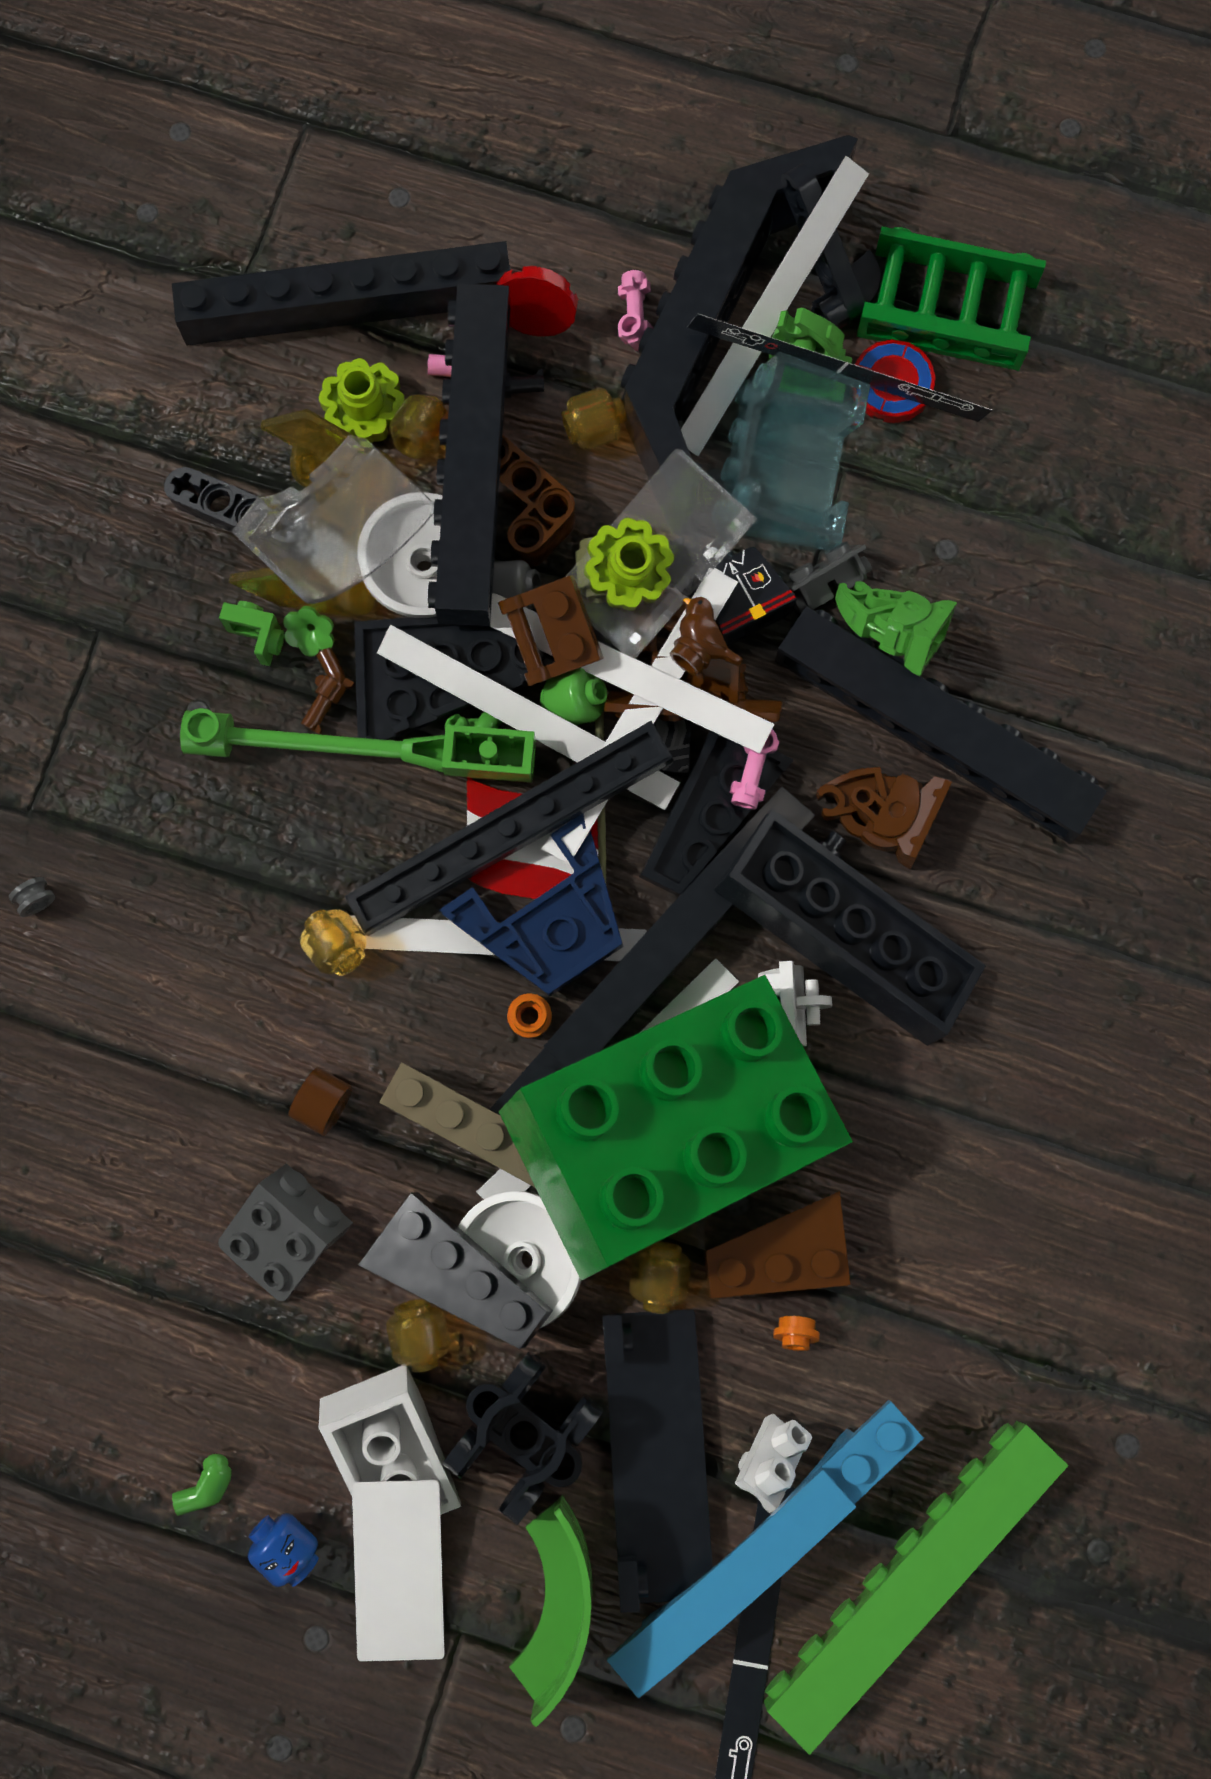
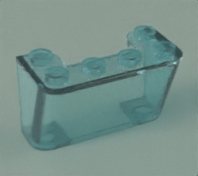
[713,351,870,551]

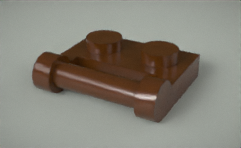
[498,575,604,686]

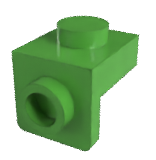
[219,601,284,666]

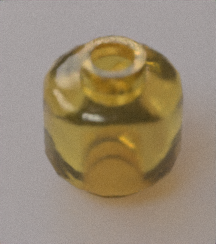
[561,388,627,450]
[389,394,447,459]
[300,909,367,976]
[629,1241,692,1314]
[385,1299,451,1372]

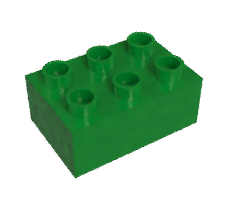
[498,975,853,1281]

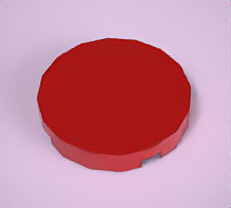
[497,266,579,337]

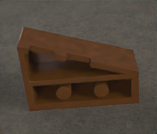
[704,1191,851,1298]

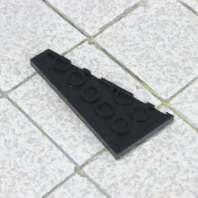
[354,603,616,740]

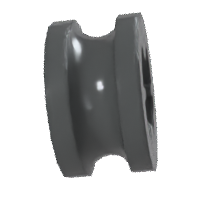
[9,877,56,917]

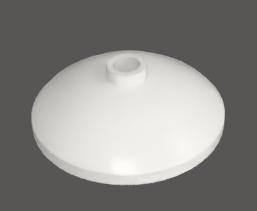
[357,492,443,618]
[458,1191,581,1328]

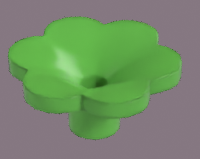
[283,606,334,657]

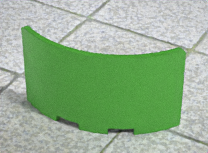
[509,1495,593,1727]

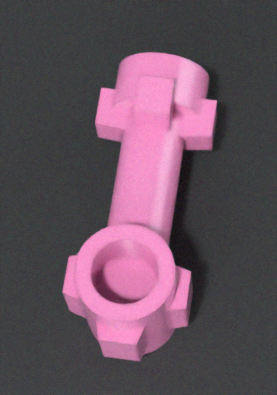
[618,270,654,352]
[729,729,779,810]

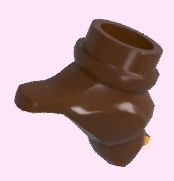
[669,597,743,676]

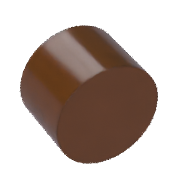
[289,1067,353,1136]

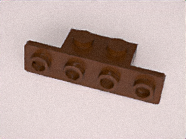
[604,652,782,723]

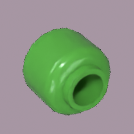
[540,667,607,726]

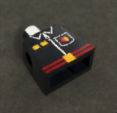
[699,537,797,646]

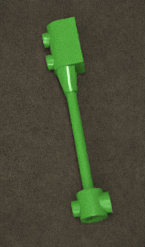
[180,708,536,783]

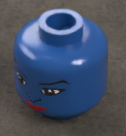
[248,1513,319,1587]

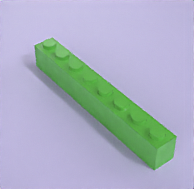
[764,1421,1069,1755]

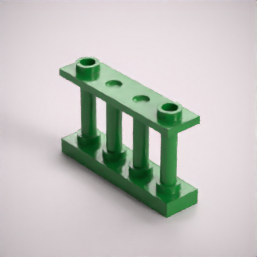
[856,226,1046,371]

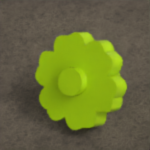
[319,358,406,445]
[584,518,674,611]

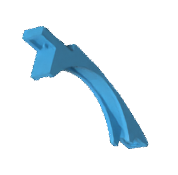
[607,1400,924,1698]

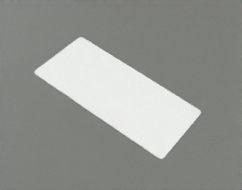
[352,1480,444,1661]

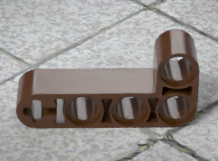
[443,410,576,567]

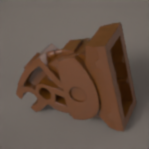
[816,767,952,869]

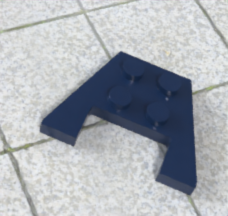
[440,813,624,997]

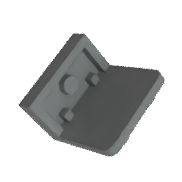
[218,1163,353,1301]

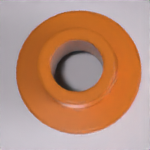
[507,993,552,1038]
[773,1316,820,1351]

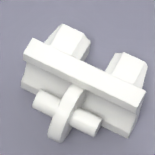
[758,961,832,1046]
[735,1414,812,1513]

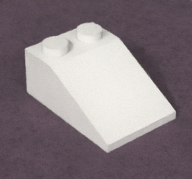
[319,1364,461,1515]

